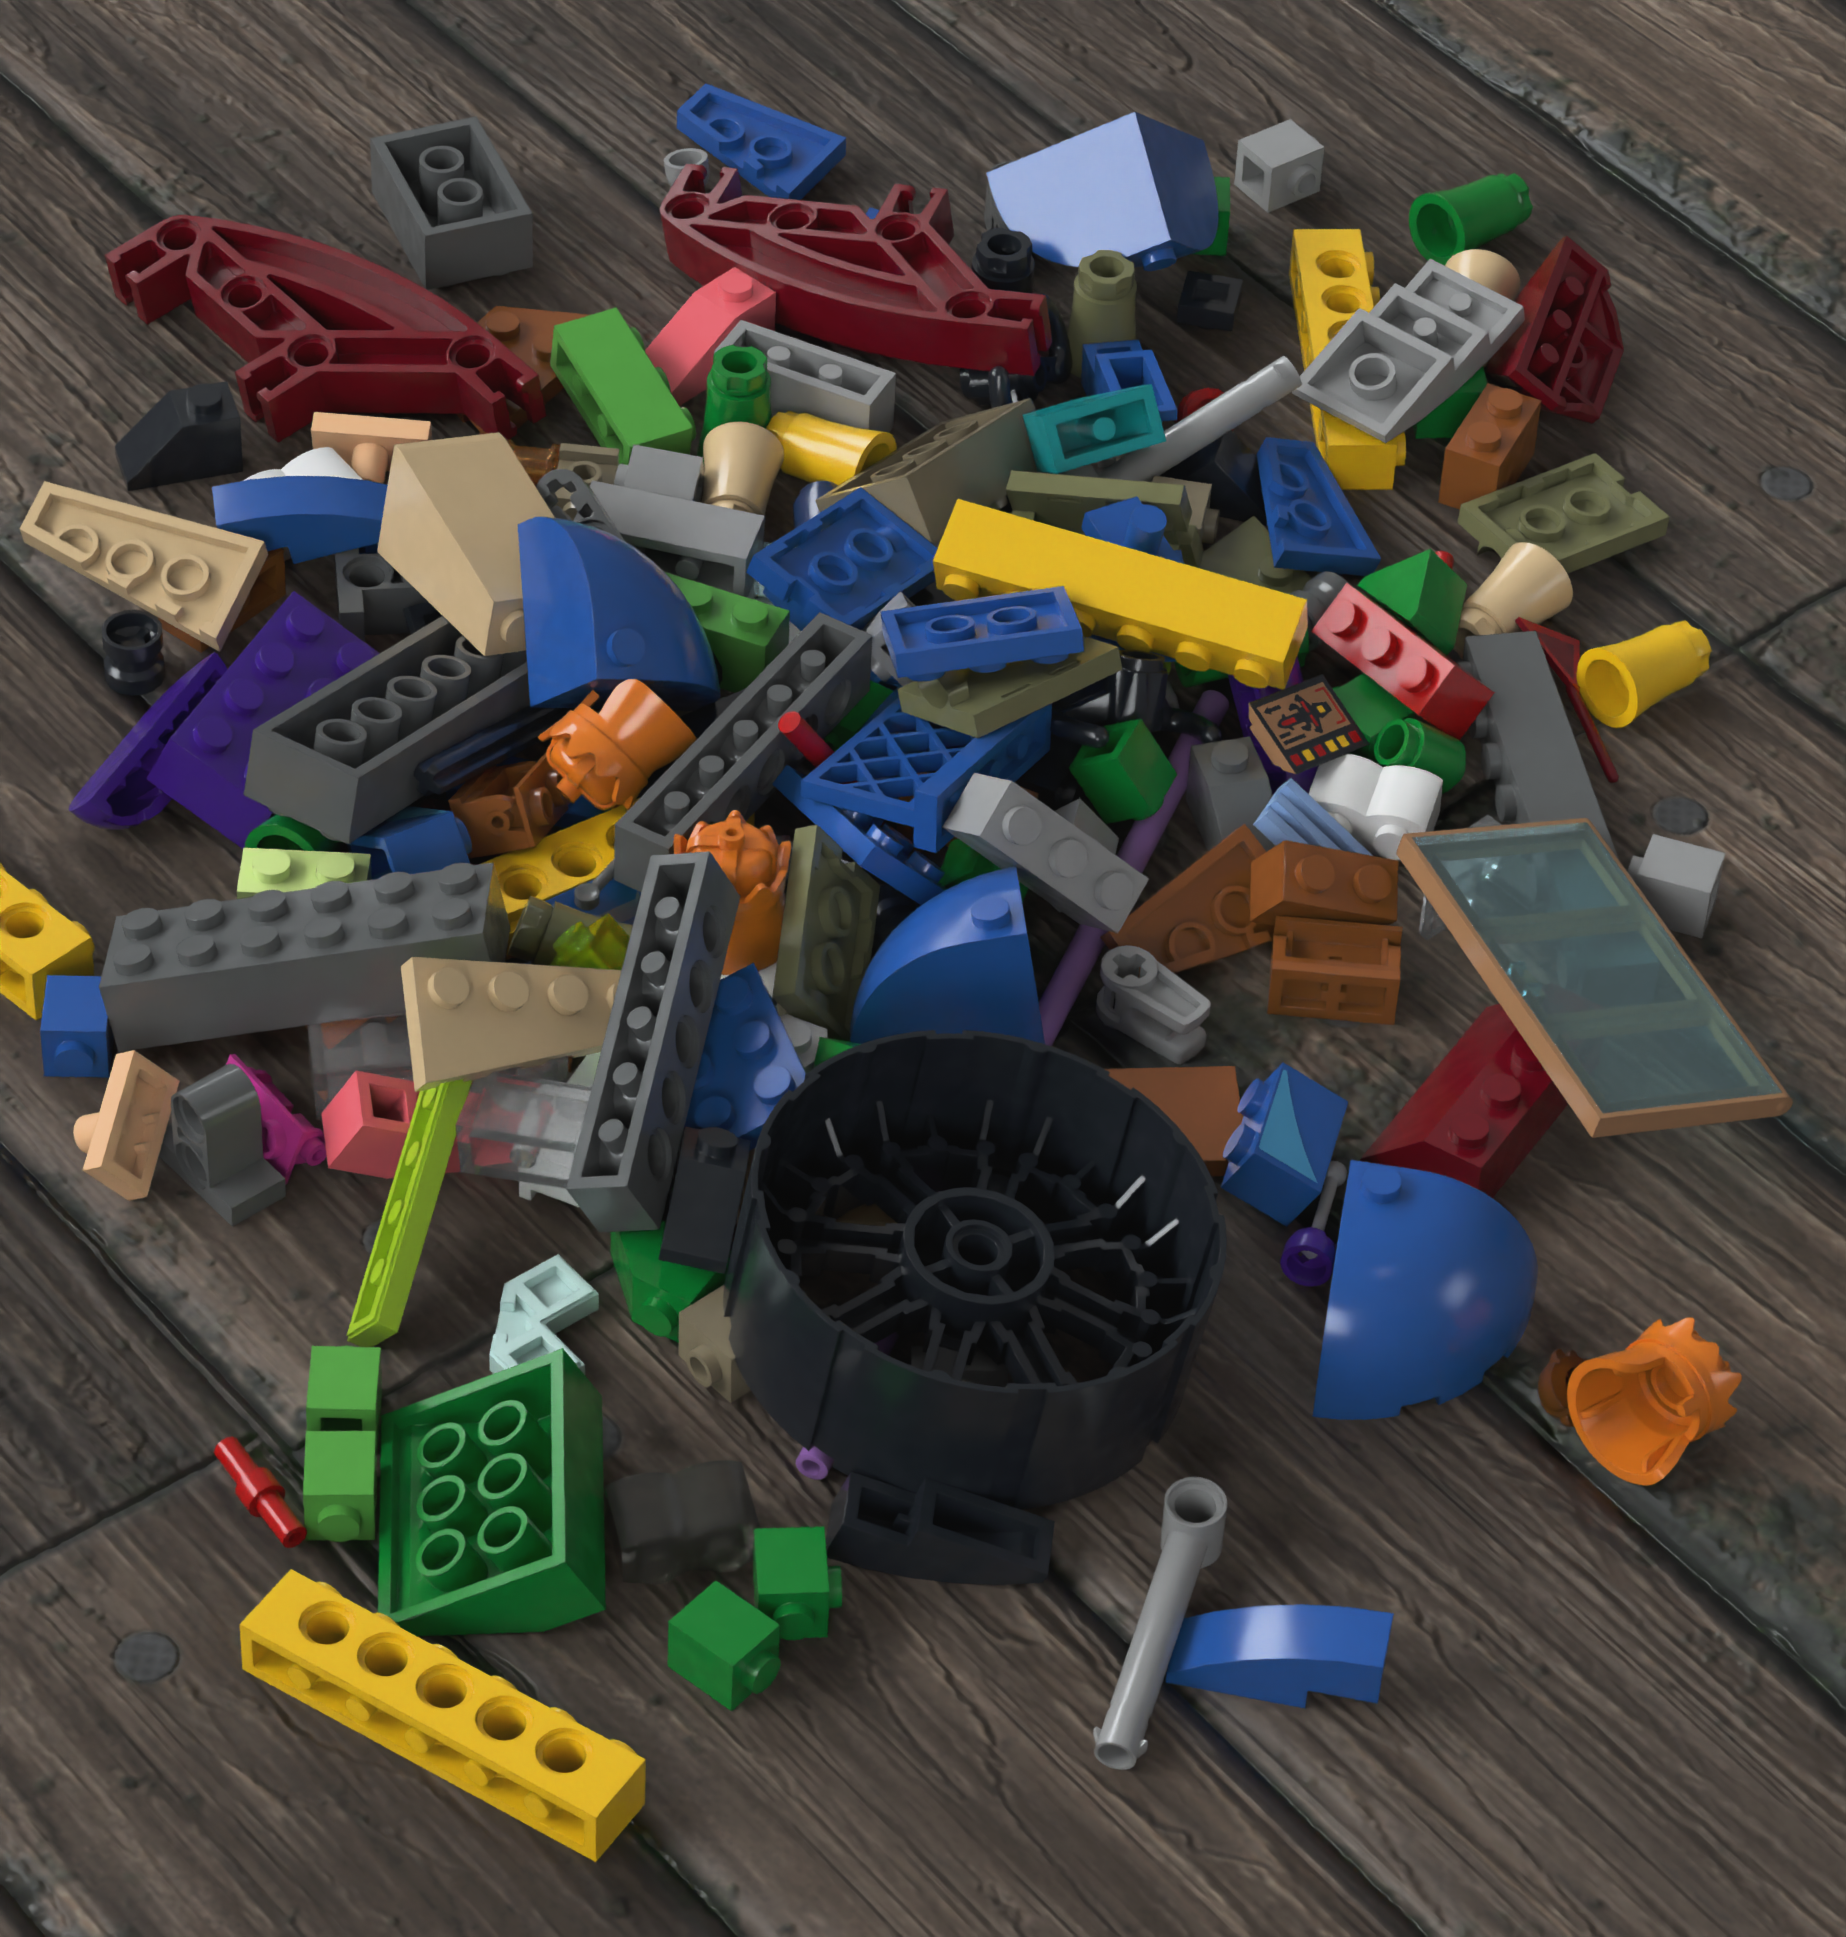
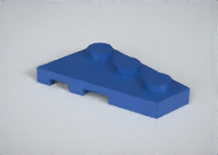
[677,83,846,200]
[1256,437,1381,576]

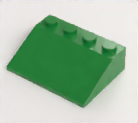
[378,1348,606,1636]

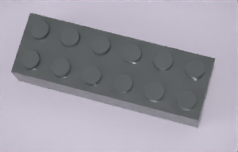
[244,616,530,844]
[99,862,510,1052]

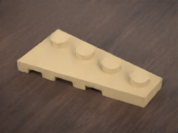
[20,481,268,652]
[401,957,622,1092]

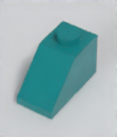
[1022,384,1166,474]

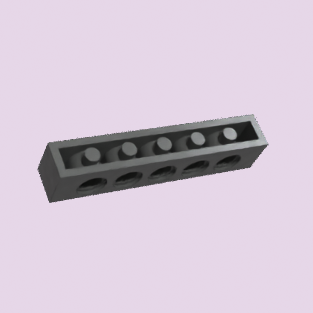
[614,612,872,892]
[566,851,740,1232]

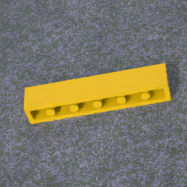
[933,499,1308,690]

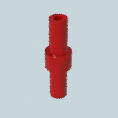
[214,1436,307,1548]

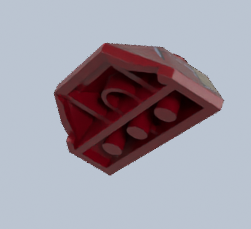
[1485,235,1624,424]

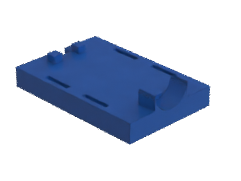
[746,487,938,630]

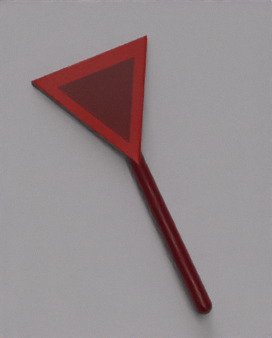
[1515,617,1619,783]

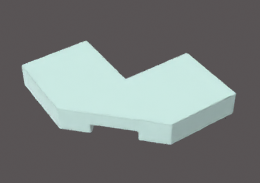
[489,1254,599,1375]

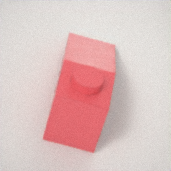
[645,267,776,406]
[321,1070,535,1179]

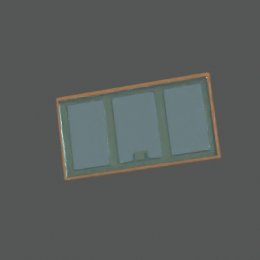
[1396,818,1793,1138]

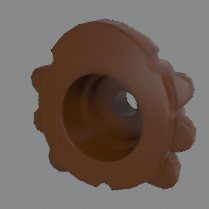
[1538,1349,1588,1427]

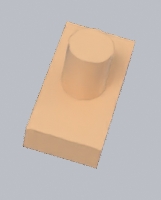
[311,412,432,484]
[73,1050,180,1201]

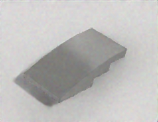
[1292,259,1525,443]

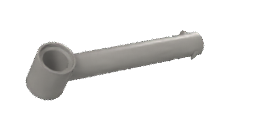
[1062,356,1302,482]
[1093,1477,1227,1770]

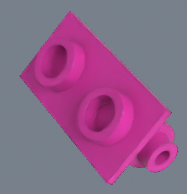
[226,1054,326,1185]

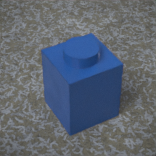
[40,975,114,1078]

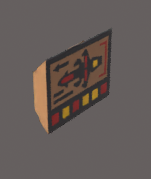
[1249,674,1370,774]

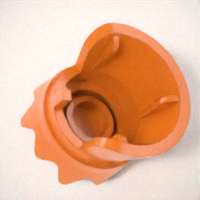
[537,679,697,810]
[673,810,791,975]
[1567,1317,1742,1486]

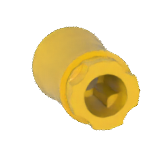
[766,411,897,486]
[1576,620,1712,728]

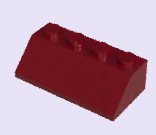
[1360,988,1605,1198]

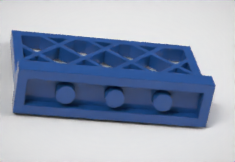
[801,698,1052,853]

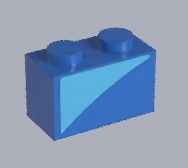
[346,806,472,880]
[1221,1062,1348,1227]

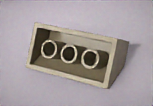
[815,398,1041,548]

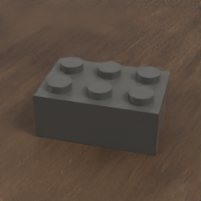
[370,116,533,290]

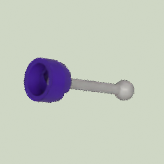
[1280,1161,1347,1286]

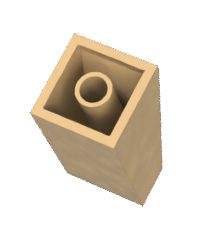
[377,432,555,656]

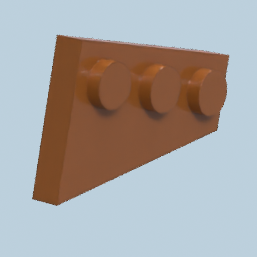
[1100,824,1274,978]

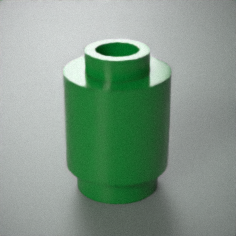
[1374,718,1466,794]

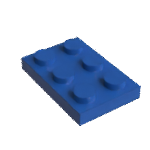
[880,586,1084,681]
[772,764,947,905]
[684,963,807,1151]

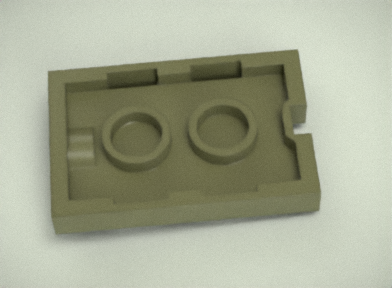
[1457,453,1670,574]
[1006,470,1203,568]
[897,635,1122,738]
[772,825,880,1042]

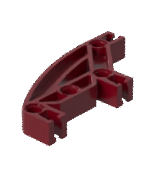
[659,164,1052,376]
[105,215,546,442]

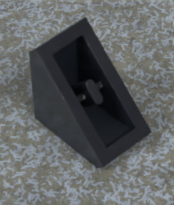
[1160,430,1267,526]

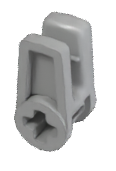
[1096,945,1211,1064]

